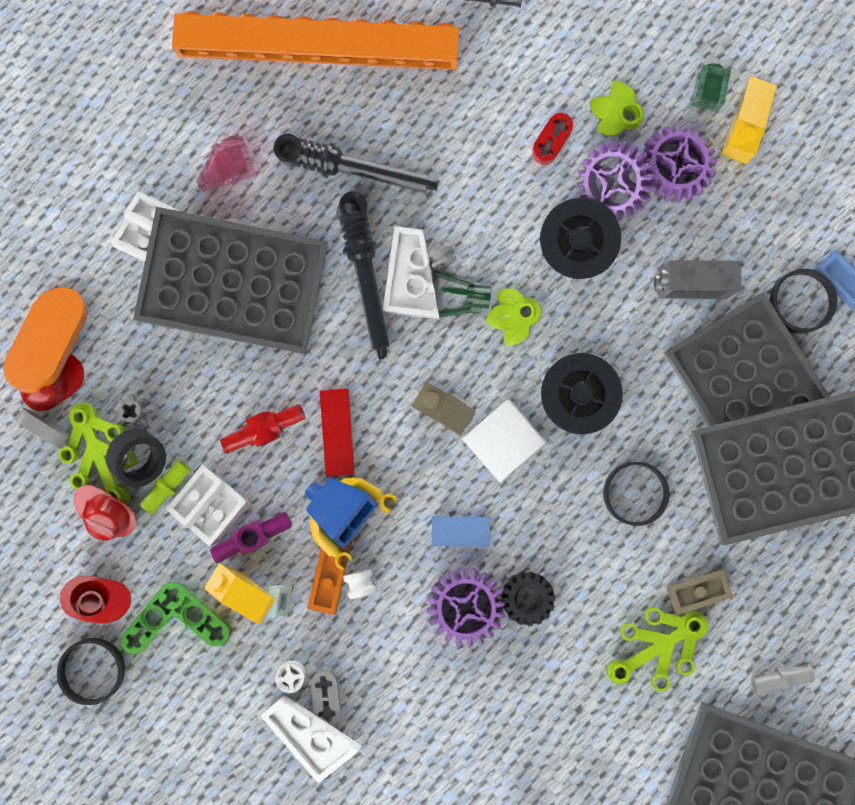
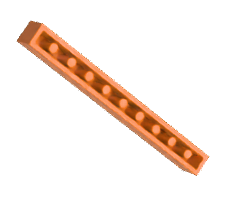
[172,11,459,70]

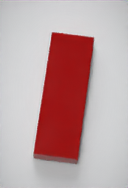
[319,388,355,477]

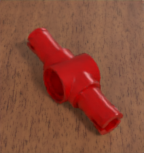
[220,404,306,454]

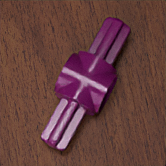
[210,512,293,563]

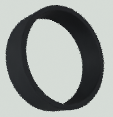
[769,269,837,334]
[603,462,670,526]
[57,638,125,705]

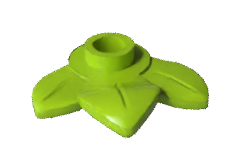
[589,80,644,136]
[485,288,542,346]

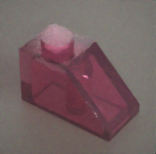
[196,136,257,193]

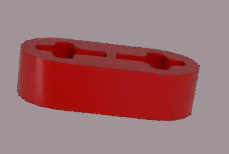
[532,113,573,165]

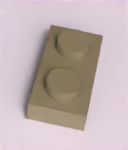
[666,568,733,616]

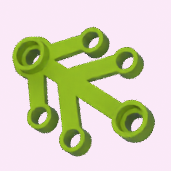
[59,402,137,504]
[606,607,708,692]

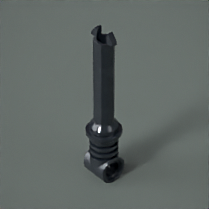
[273,134,438,194]
[336,191,390,360]

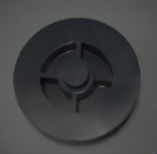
[540,198,621,279]
[541,353,623,435]

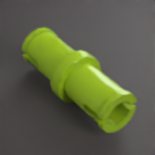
[140,459,192,515]

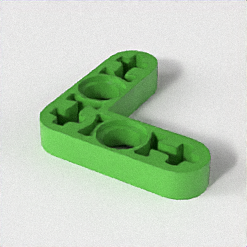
[121,582,231,654]

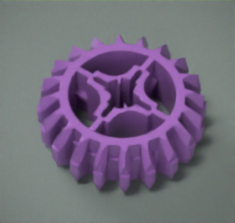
[640,124,717,203]
[577,140,656,220]
[427,567,506,648]

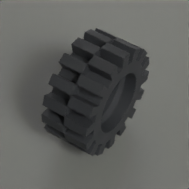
[501,571,556,626]

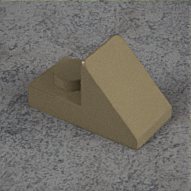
[411,382,475,436]

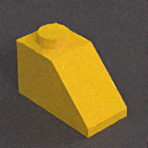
[204,563,276,625]

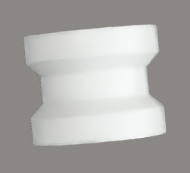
[343,569,377,599]
[275,660,307,693]

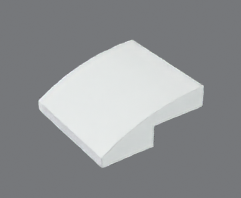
[111,191,182,262]
[462,398,547,482]
[166,464,251,547]

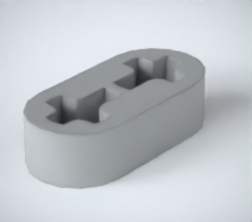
[15,408,70,449]
[311,669,341,726]

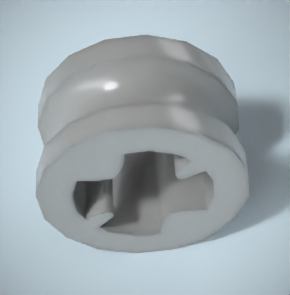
[428,246,457,269]

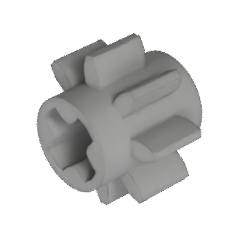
[113,394,153,429]

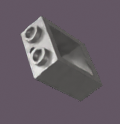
[654,260,741,299]

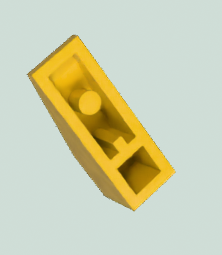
[720,76,777,164]

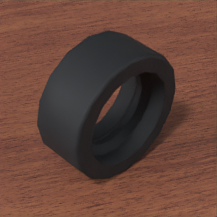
[106,428,166,488]

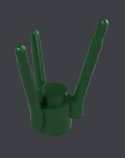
[424,271,491,319]

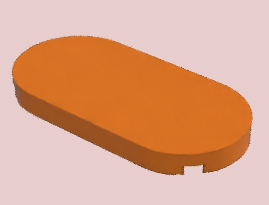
[3,287,88,393]

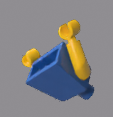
[305,478,397,570]

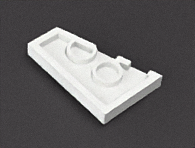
[383,226,440,320]
[261,695,362,783]

